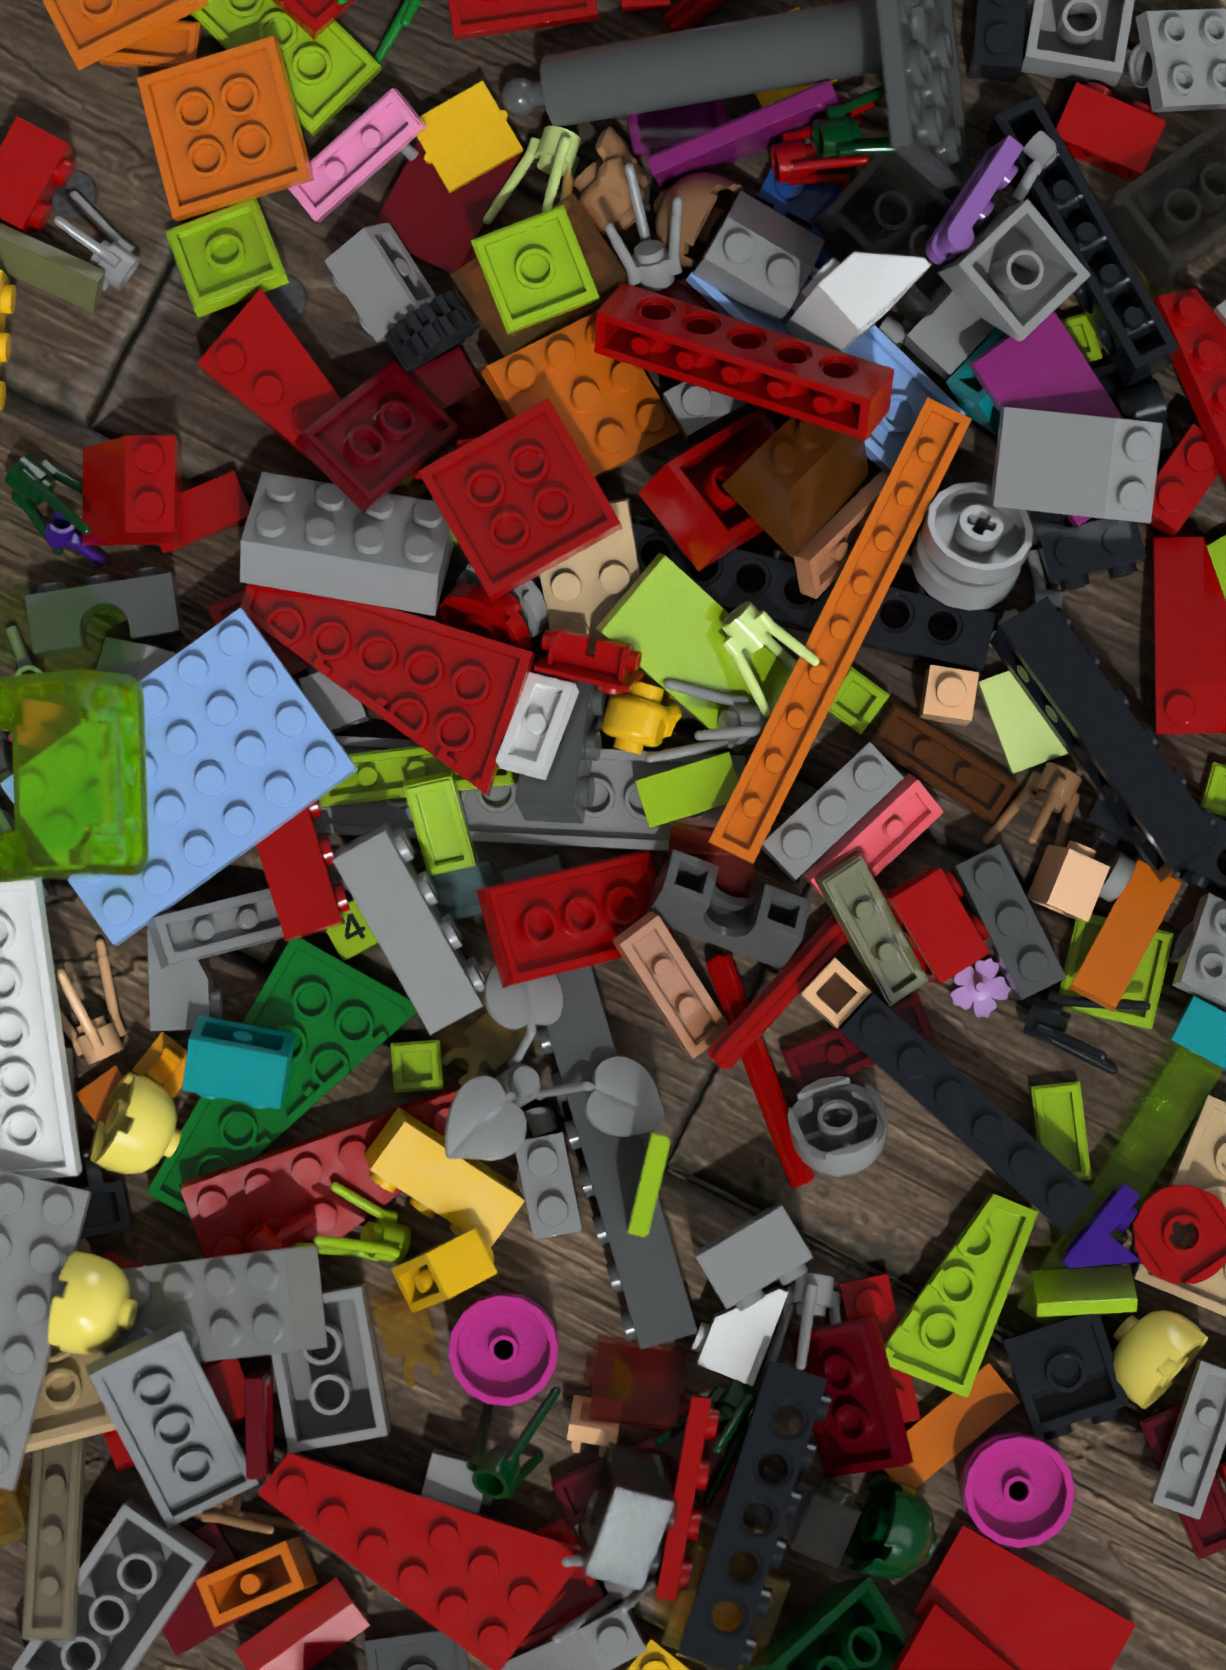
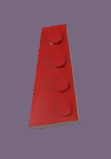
[197,288,342,476]

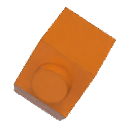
[195,1537,318,1627]

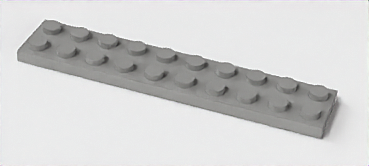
[314,736,745,855]

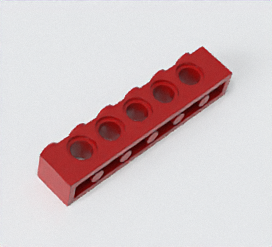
[594,282,894,441]

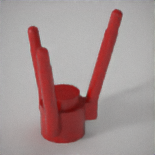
[771,101,874,186]

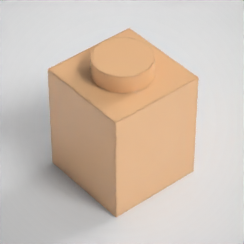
[918,665,979,726]
[1027,841,1110,922]
[799,958,871,1028]

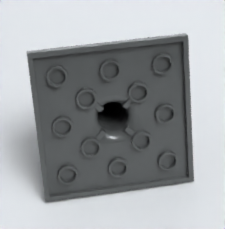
[500,0,971,202]

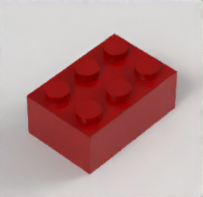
[638,408,777,571]

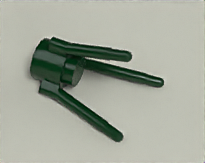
[812,84,898,159]
[4,454,91,555]
[654,1380,758,1508]
[466,1386,561,1499]

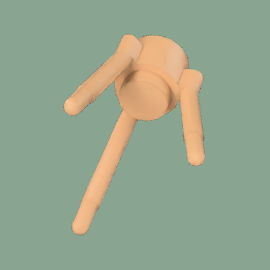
[56,938,127,1065]

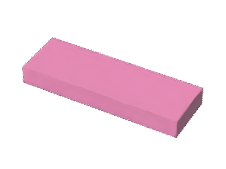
[288,88,427,222]

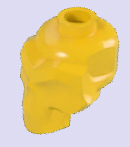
[601,671,682,755]

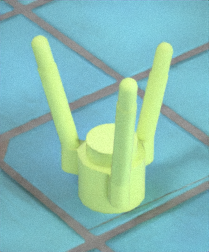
[483,126,581,225]
[720,601,820,718]

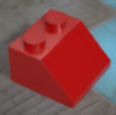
[82,435,182,546]

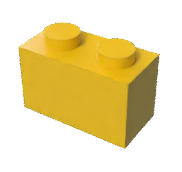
[391,1228,498,1313]

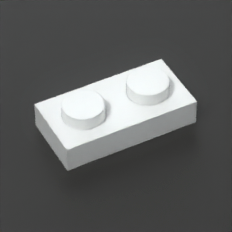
[495,672,579,780]

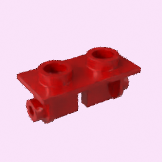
[534,627,644,694]

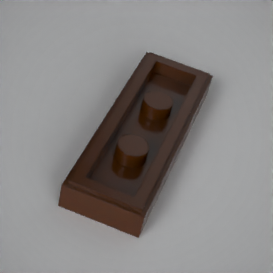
[870,703,1019,825]

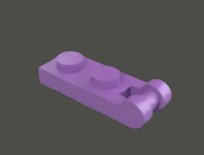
[925,135,1024,265]

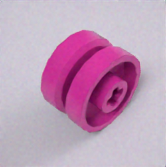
[448,1291,559,1406]
[958,1430,1075,1548]

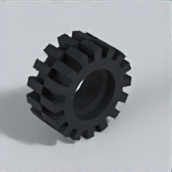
[385,290,480,372]

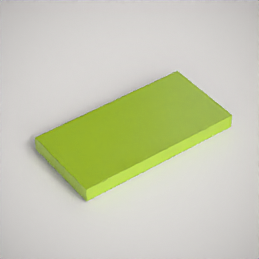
[190,0,382,137]
[596,553,792,754]

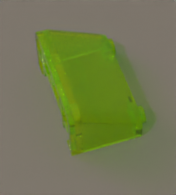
[0,668,149,881]

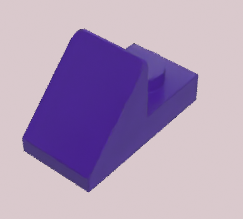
[1057,1182,1140,1268]

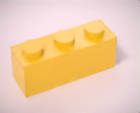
[364,1107,525,1247]

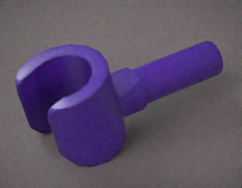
[45,511,108,568]

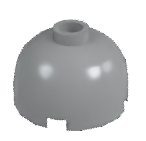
[788,1076,888,1177]

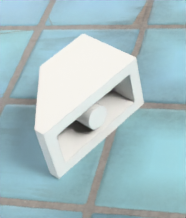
[691,1286,788,1386]

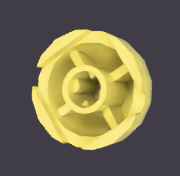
[89,1072,181,1174]
[48,1251,138,1355]
[1113,1310,1208,1409]

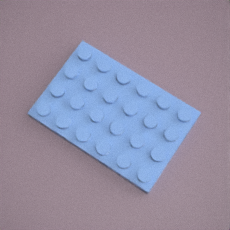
[0,607,359,946]

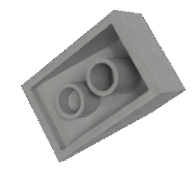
[990,406,1163,523]

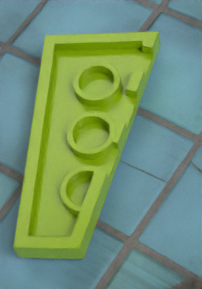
[884,1193,1039,1398]

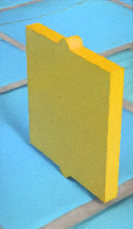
[416,80,523,194]

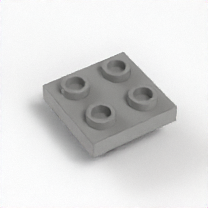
[1128,9,1226,112]
[1172,893,1226,1011]

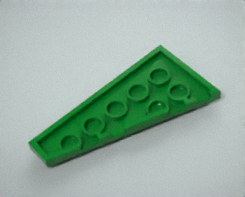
[146,938,417,1217]

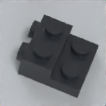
[1026,510,1147,592]
[1001,1314,1130,1440]

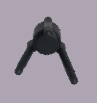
[1023,990,1151,1075]

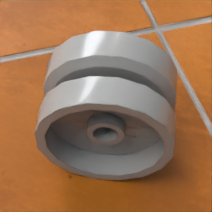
[911,482,1033,611]

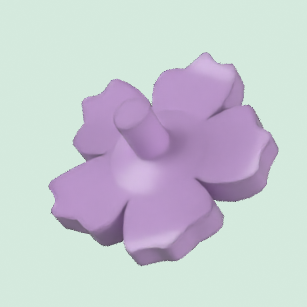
[950,958,1011,1018]

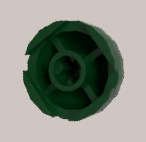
[844,1475,937,1580]

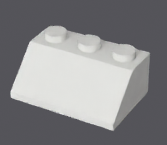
[785,252,931,352]

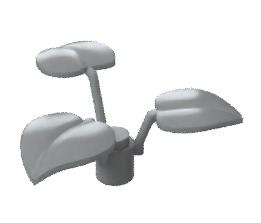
[445,962,664,1161]

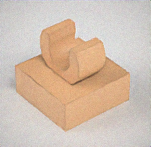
[566,1395,622,1457]

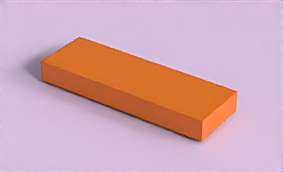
[1069,859,1182,1012]
[884,1362,1021,1488]

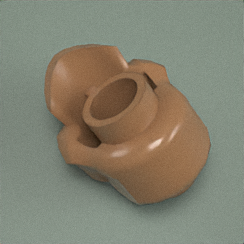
[573,126,649,233]

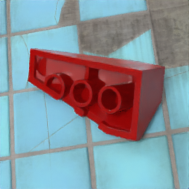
[1154,537,1226,735]

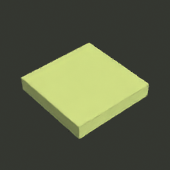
[977,671,1069,775]

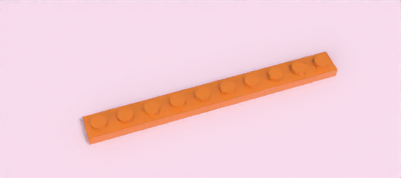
[708,397,972,865]

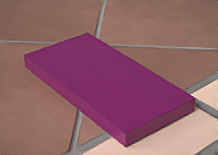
[646,80,840,190]
[967,311,1123,527]

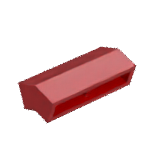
[235,1577,370,1670]

